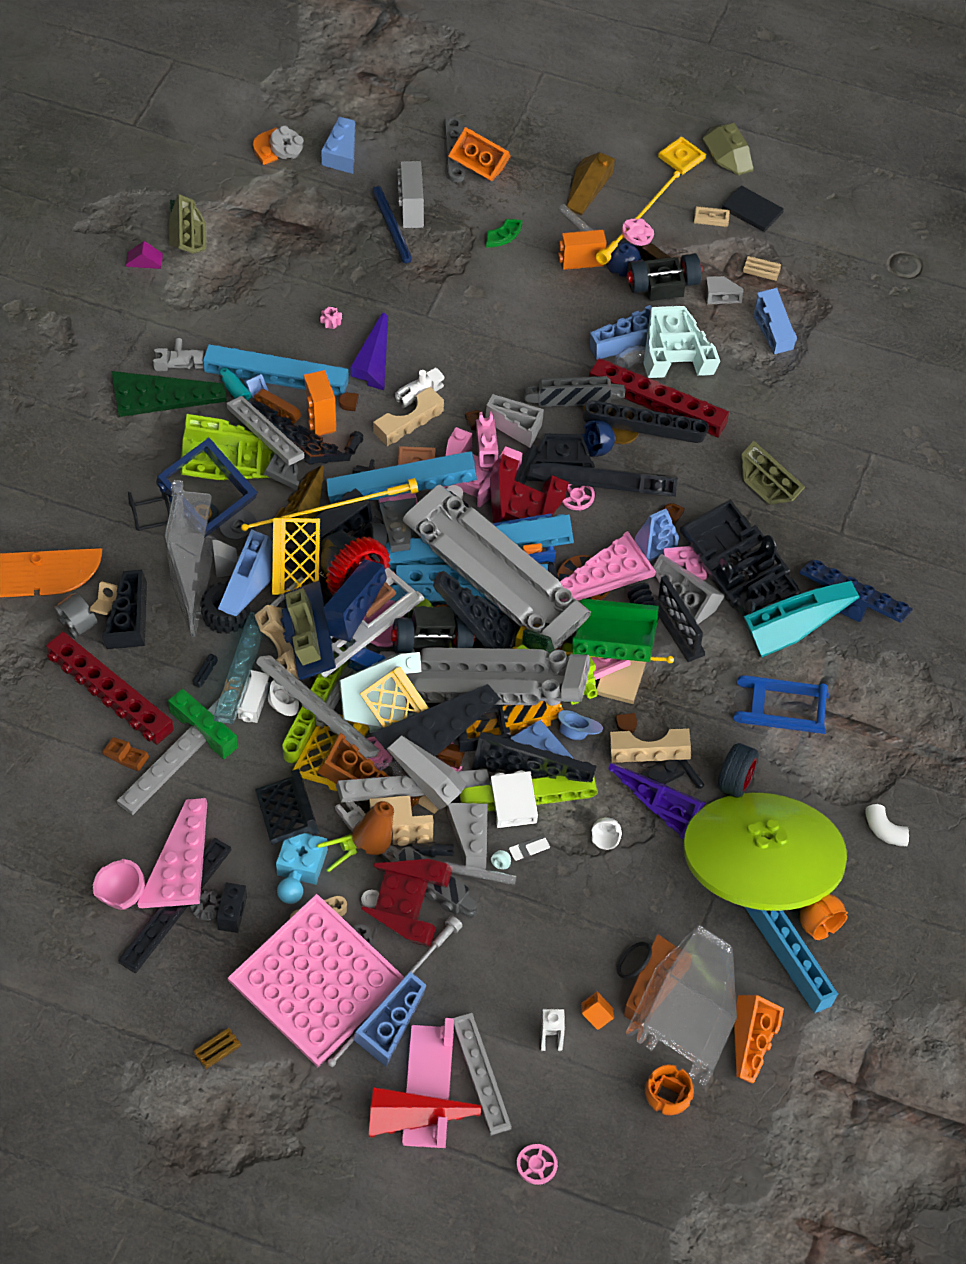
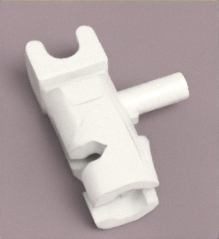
[395,368,444,408]

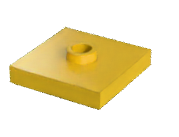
[658,136,706,175]

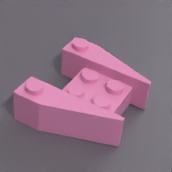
[443,427,522,507]

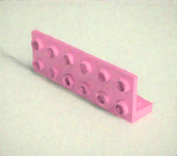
[402,1018,454,1148]

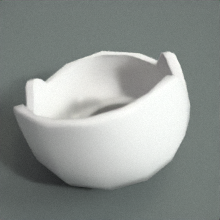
[591,817,622,850]

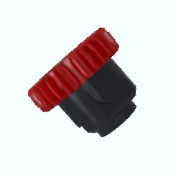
[319,530,391,595]

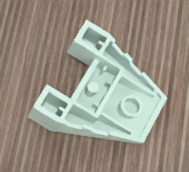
[643,306,720,378]
[339,652,422,728]

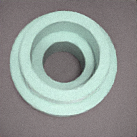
[491,850,511,869]

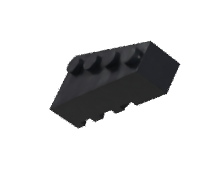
[298,488,372,549]
[102,569,147,649]

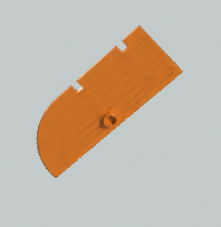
[0,548,102,598]

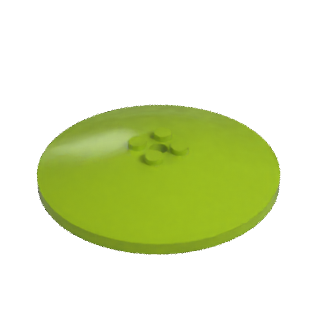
[684,793,847,911]

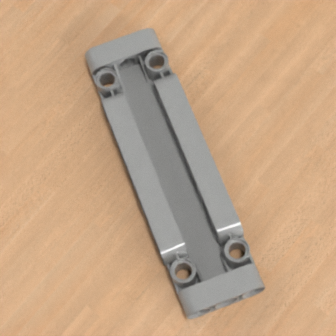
[403,485,591,650]
[379,648,590,706]

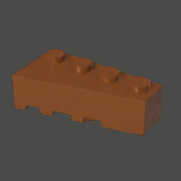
[317,732,389,804]
[624,934,691,1027]

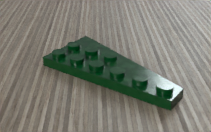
[112,371,227,417]

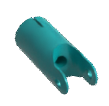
[220,368,252,401]

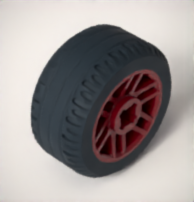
[718,743,759,797]

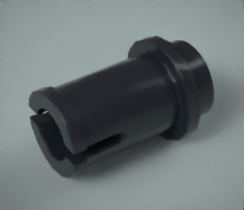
[344,431,364,455]

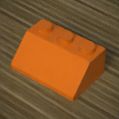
[448,127,511,181]

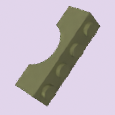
[285,588,321,665]

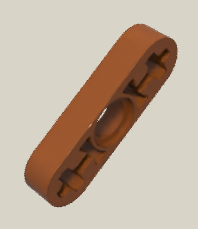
[254,389,302,424]

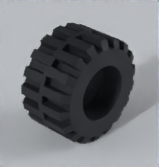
[201,581,250,634]

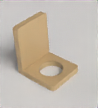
[90,581,118,615]

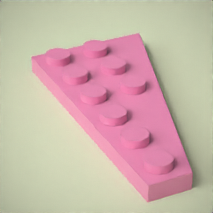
[560,531,656,602]
[137,798,207,908]

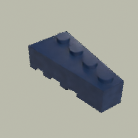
[323,559,387,642]

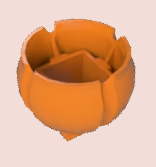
[800,894,848,940]
[645,1065,694,1116]

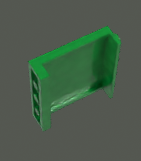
[573,599,659,662]

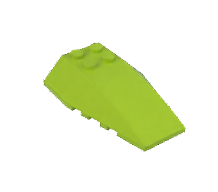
[180,414,275,480]

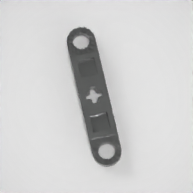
[445,117,465,183]

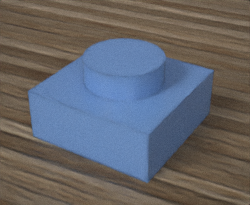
[244,374,268,398]

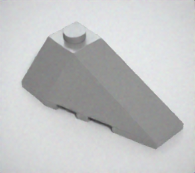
[653,554,724,624]
[387,736,467,810]

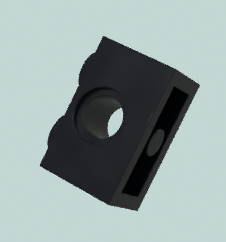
[217,882,247,933]

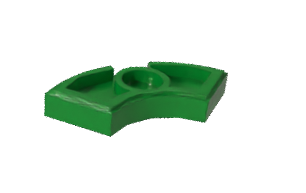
[486,219,523,247]

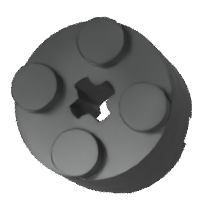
[53,592,98,639]

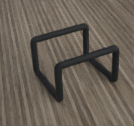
[128,492,172,531]

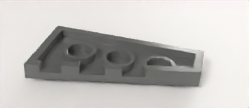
[379,498,416,552]

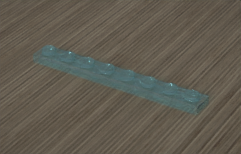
[214,612,264,724]

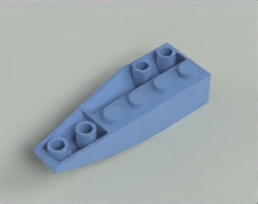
[218,529,273,616]

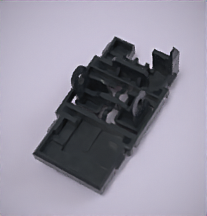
[680,499,801,617]

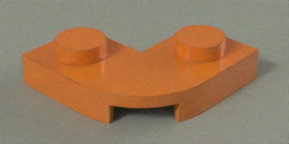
[253,127,285,165]

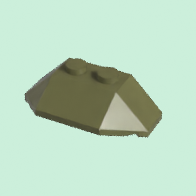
[702,123,753,175]
[169,194,206,254]
[741,441,805,505]

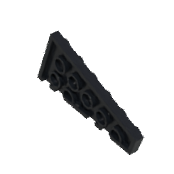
[249,402,352,464]
[433,571,520,649]
[372,684,501,773]
[472,732,597,783]

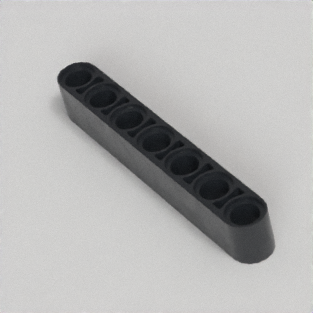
[583,400,709,443]

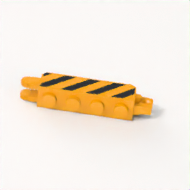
[466,701,563,739]

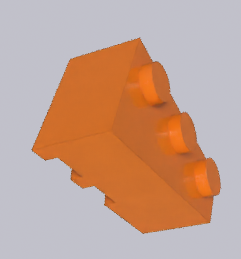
[304,370,336,436]

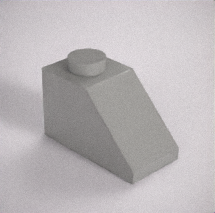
[705,276,744,304]
[212,540,240,577]

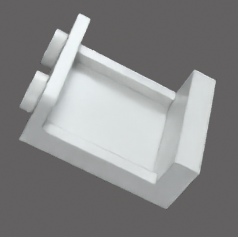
[490,771,538,828]

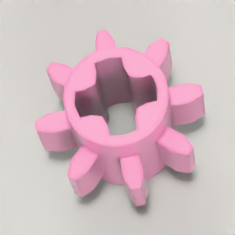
[320,307,342,329]

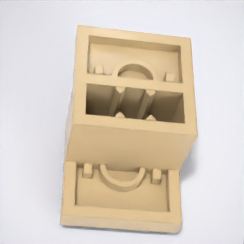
[370,796,433,846]

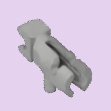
[153,338,205,371]

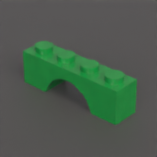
[168,689,238,759]

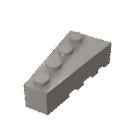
[398,161,424,228]

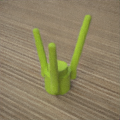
[317,833,357,872]

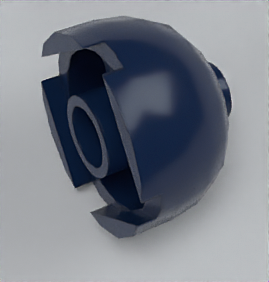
[606,242,641,277]
[582,420,616,457]

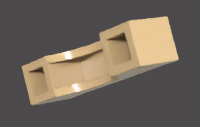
[373,387,444,446]
[255,605,299,679]
[610,728,691,763]

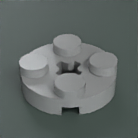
[269,126,304,159]

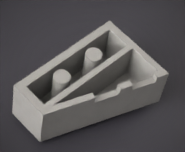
[485,394,544,448]
[447,803,487,869]

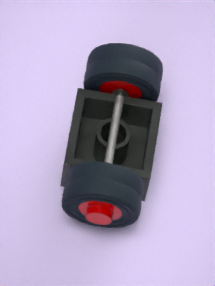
[627,253,702,301]
[391,606,475,653]

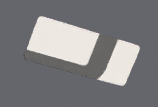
[509,835,550,861]

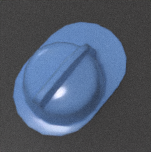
[558,710,603,740]

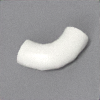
[865,804,909,846]

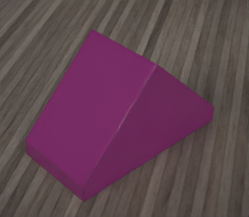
[126,241,163,269]

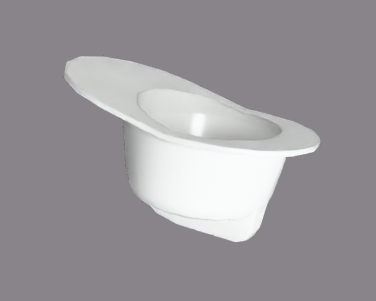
[268,679,299,716]

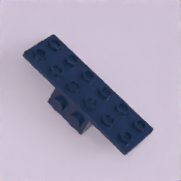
[800,560,913,623]
[281,581,336,680]

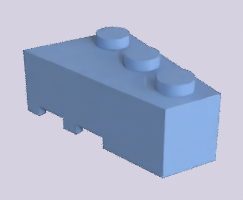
[321,117,355,174]
[754,288,797,354]
[511,720,574,776]

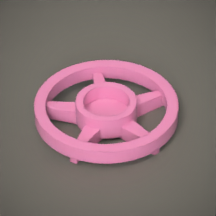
[562,484,595,511]
[517,1144,558,1184]

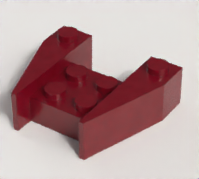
[490,454,569,523]
[361,859,453,947]

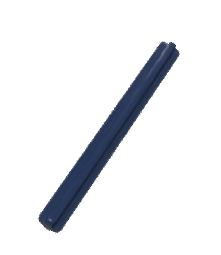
[373,186,412,264]

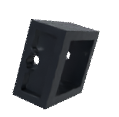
[458,704,511,752]

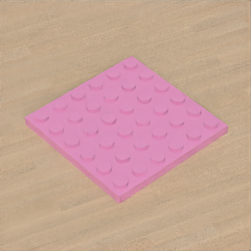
[228,894,405,1067]

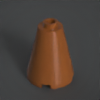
[352,801,394,855]

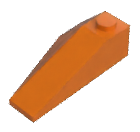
[734,995,784,1083]

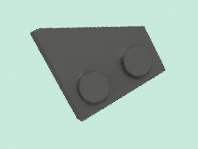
[264,453,299,490]

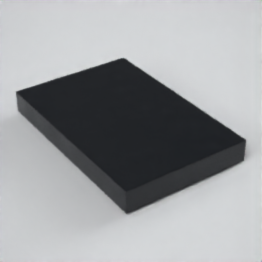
[722,185,784,232]

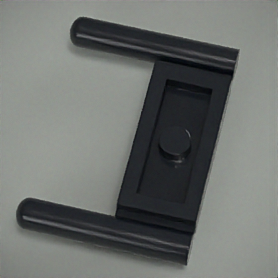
[641,759,704,789]

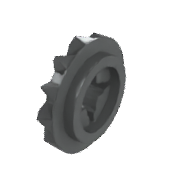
[190,889,222,920]

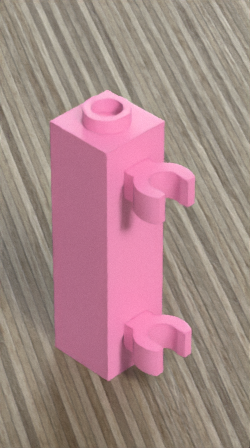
[476,411,498,467]

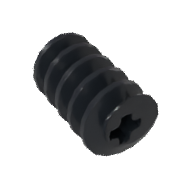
[627,583,660,620]

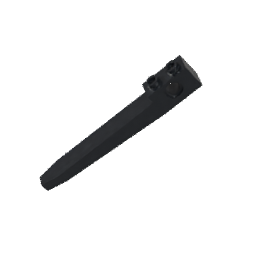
[529,462,678,497]

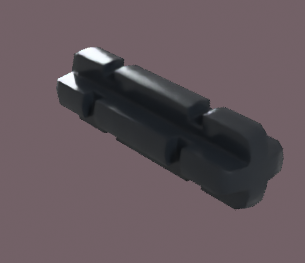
[192,654,218,688]

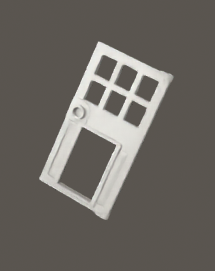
[320,568,425,678]

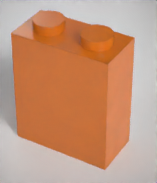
[558,230,606,270]

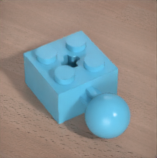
[276,833,328,904]

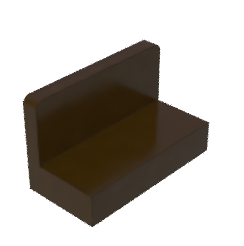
[633,239,671,261]

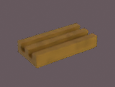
[194,1028,241,1069]

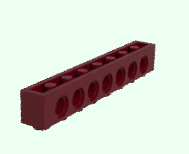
[589,358,729,438]
[46,631,174,745]

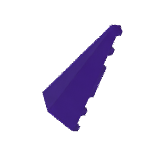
[351,312,388,390]
[608,763,706,839]

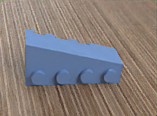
[590,305,652,360]
[354,972,426,1067]

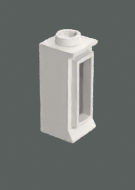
[237,670,270,723]
[541,1009,565,1051]

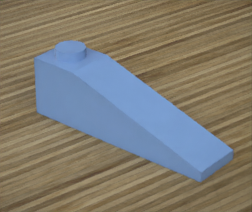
[635,509,679,561]

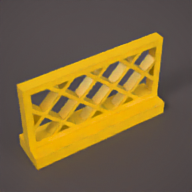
[272,517,320,595]
[359,666,429,728]
[293,714,369,791]

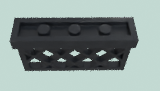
[653,575,705,663]
[255,768,319,845]

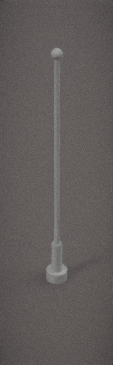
[328,916,463,1067]

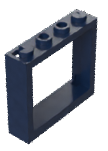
[156,437,258,538]

